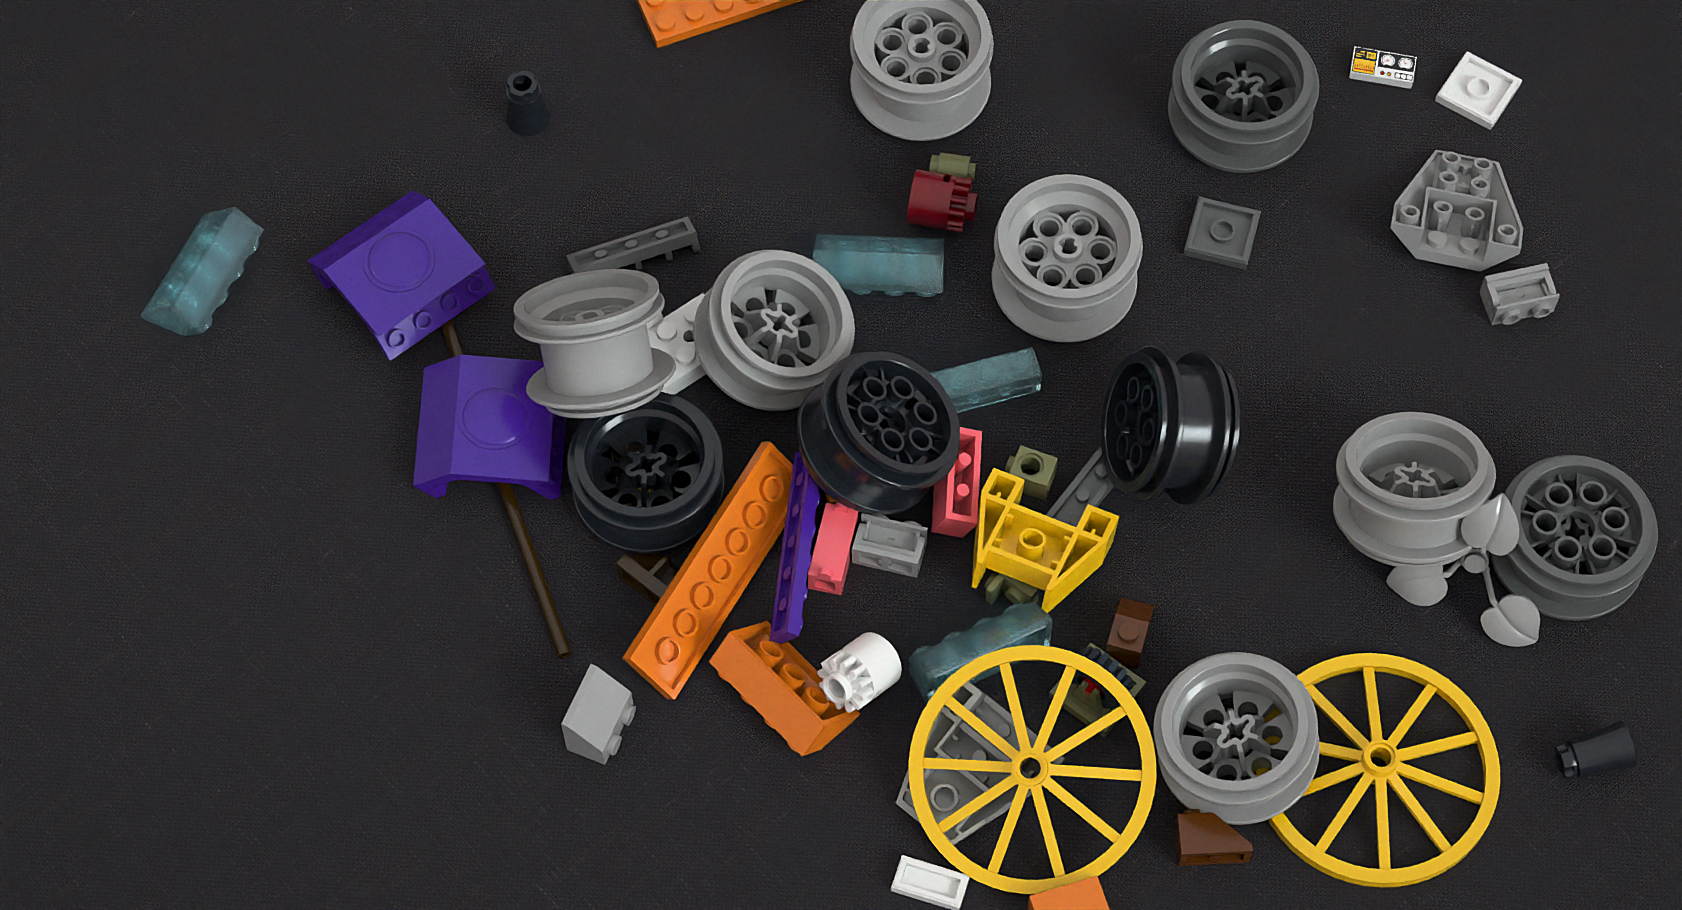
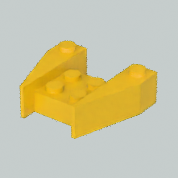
[972,468,1120,616]

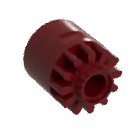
[907,169,978,233]

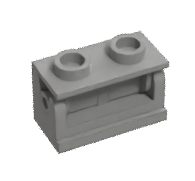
[1479,263,1560,325]
[852,513,928,578]

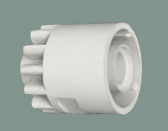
[817,632,902,713]

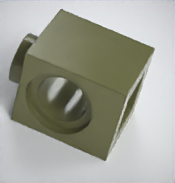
[1005,445,1058,501]

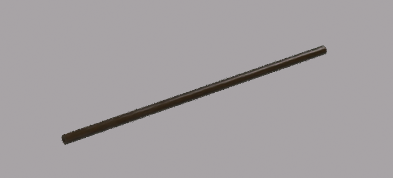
[441,319,572,659]

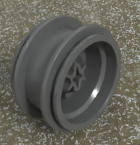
[1168,20,1319,173]
[1490,455,1658,621]

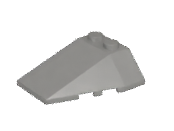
[896,682,1065,845]

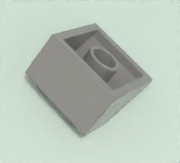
[561,664,636,765]

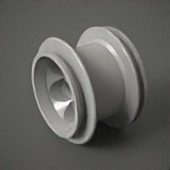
[850,0,994,141]
[992,174,1143,342]
[513,269,676,418]

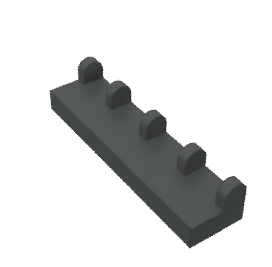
[566,216,700,274]

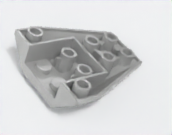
[1390,150,1523,272]

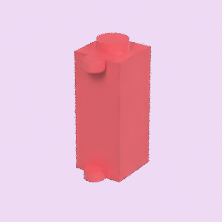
[808,502,859,595]

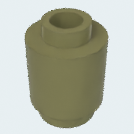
[929,152,976,182]

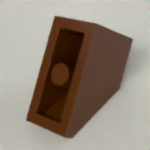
[1106,597,1154,669]
[1174,809,1253,866]

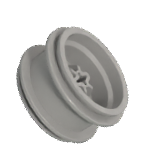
[693,250,855,411]
[1333,412,1496,569]
[1153,652,1320,825]

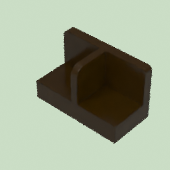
[616,553,678,606]

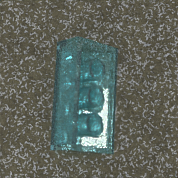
[141,207,264,336]
[813,234,945,297]
[909,601,1053,703]

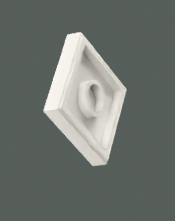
[1435,52,1522,130]

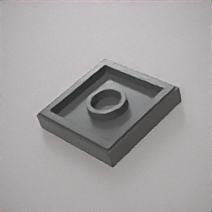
[1183,197,1261,270]

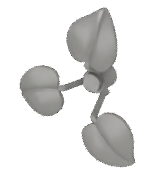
[1386,493,1540,647]

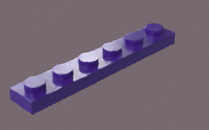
[769,451,820,644]

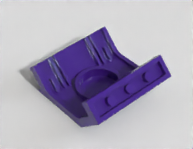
[307,191,496,361]
[413,355,567,500]

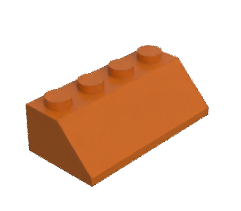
[709,621,860,756]

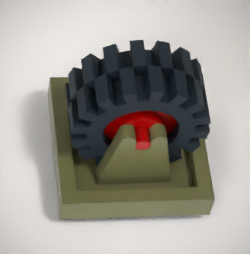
[1049,643,1146,737]

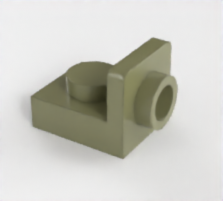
[984,571,1039,610]

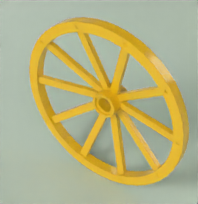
[909,645,1157,894]
[1254,653,1500,887]

